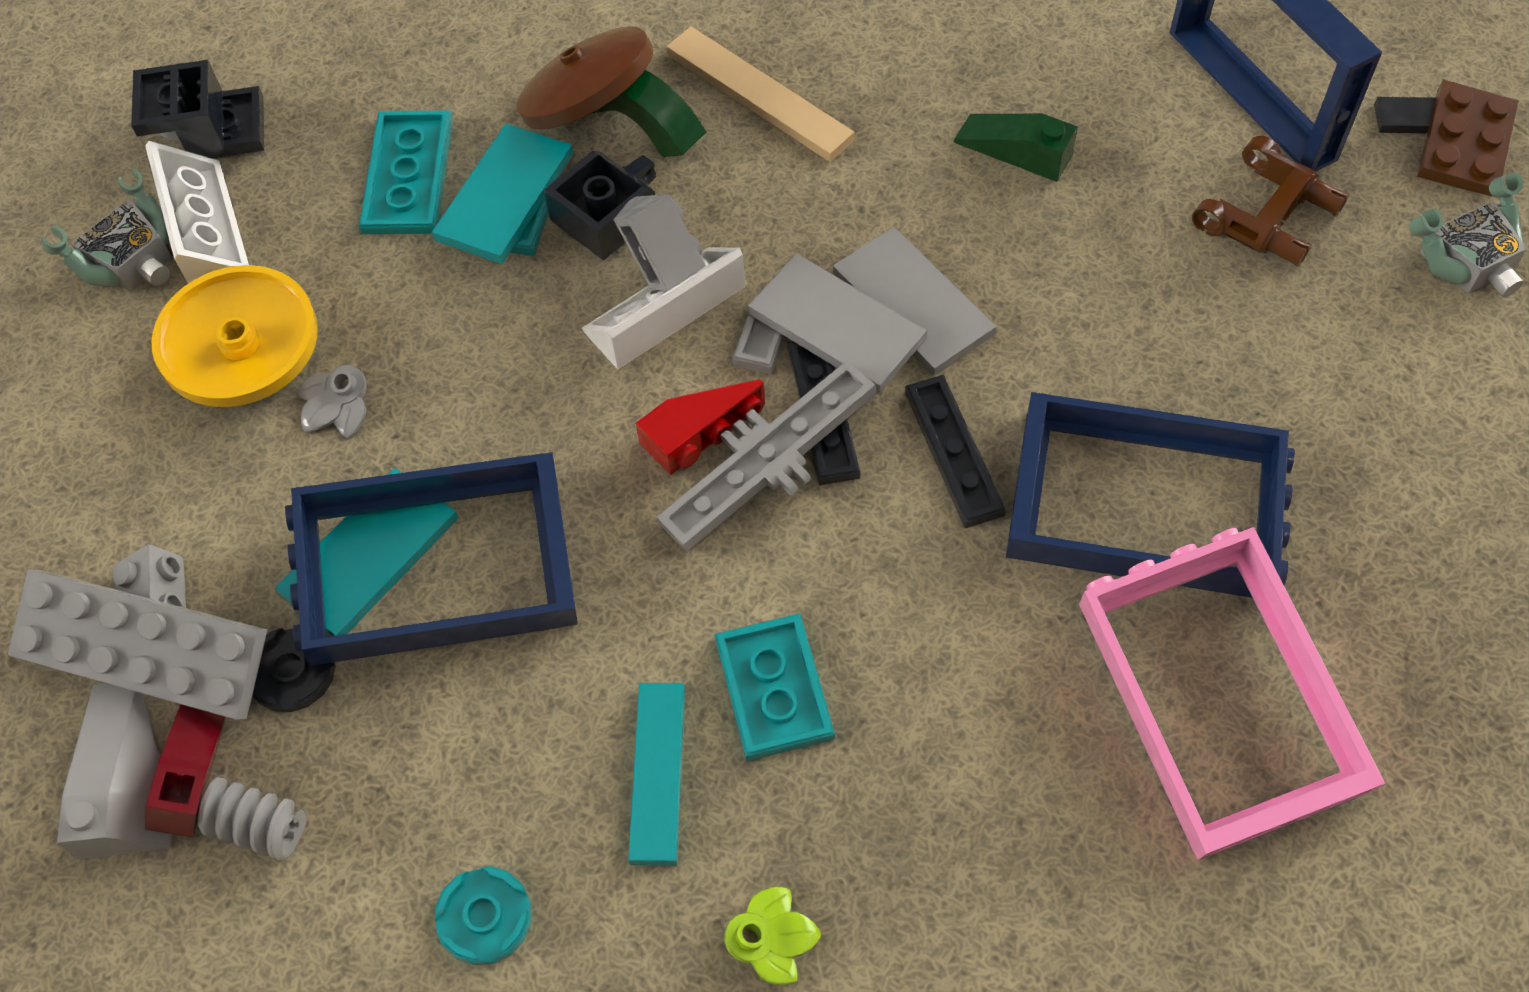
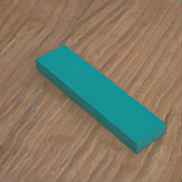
[628,683,685,866]

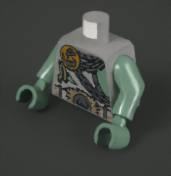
[41,168,172,291]
[1409,172,1526,298]

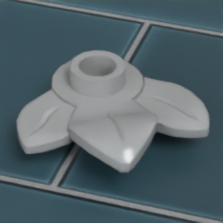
[297,365,367,439]

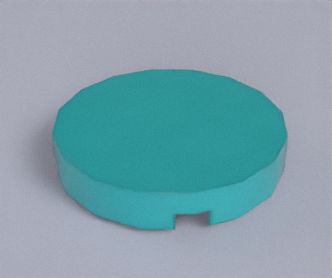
[434,866,532,965]

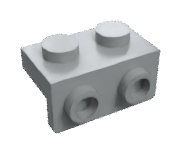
[112,544,186,608]

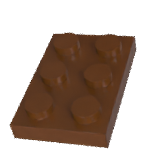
[1417,79,1519,196]

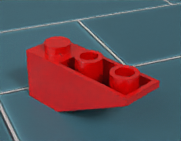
[635,379,765,475]

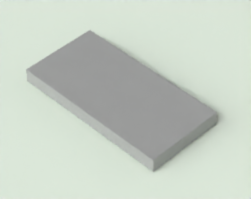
[833,227,997,376]
[748,253,927,394]

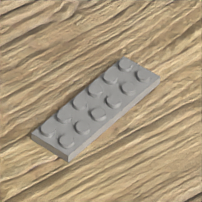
[8,569,267,720]

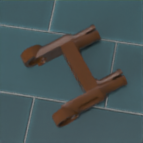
[1192,136,1349,267]

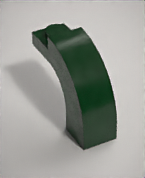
[592,70,707,157]

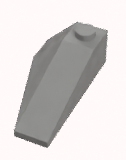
[57,683,173,859]

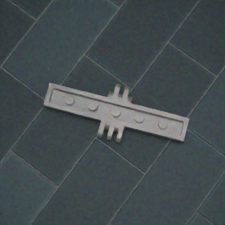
[656,360,877,552]

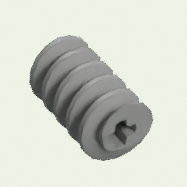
[197,777,307,860]

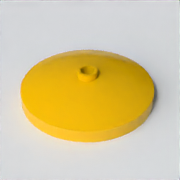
[151,265,318,407]

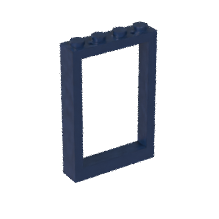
[1169,0,1382,171]
[1006,392,1295,598]
[285,452,578,666]

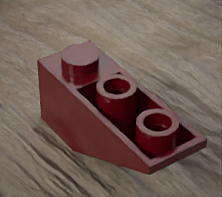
[145,704,226,838]

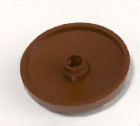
[517,26,653,130]

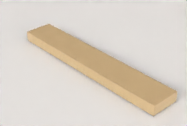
[666,26,855,162]

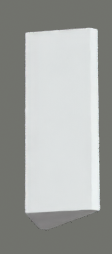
[146,141,249,283]
[582,247,745,370]

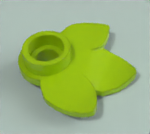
[724,887,821,985]

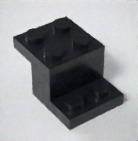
[131,60,264,158]

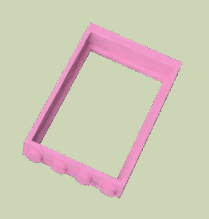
[1079,527,1386,860]

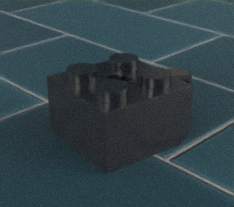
[544,151,656,261]

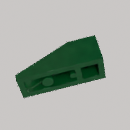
[954,113,1078,182]

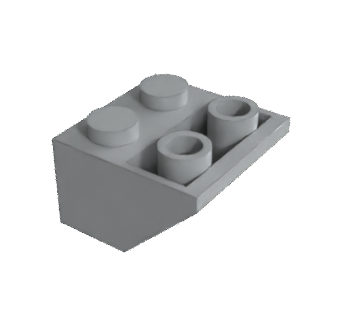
[613,194,706,291]

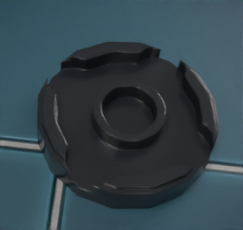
[252,628,336,712]

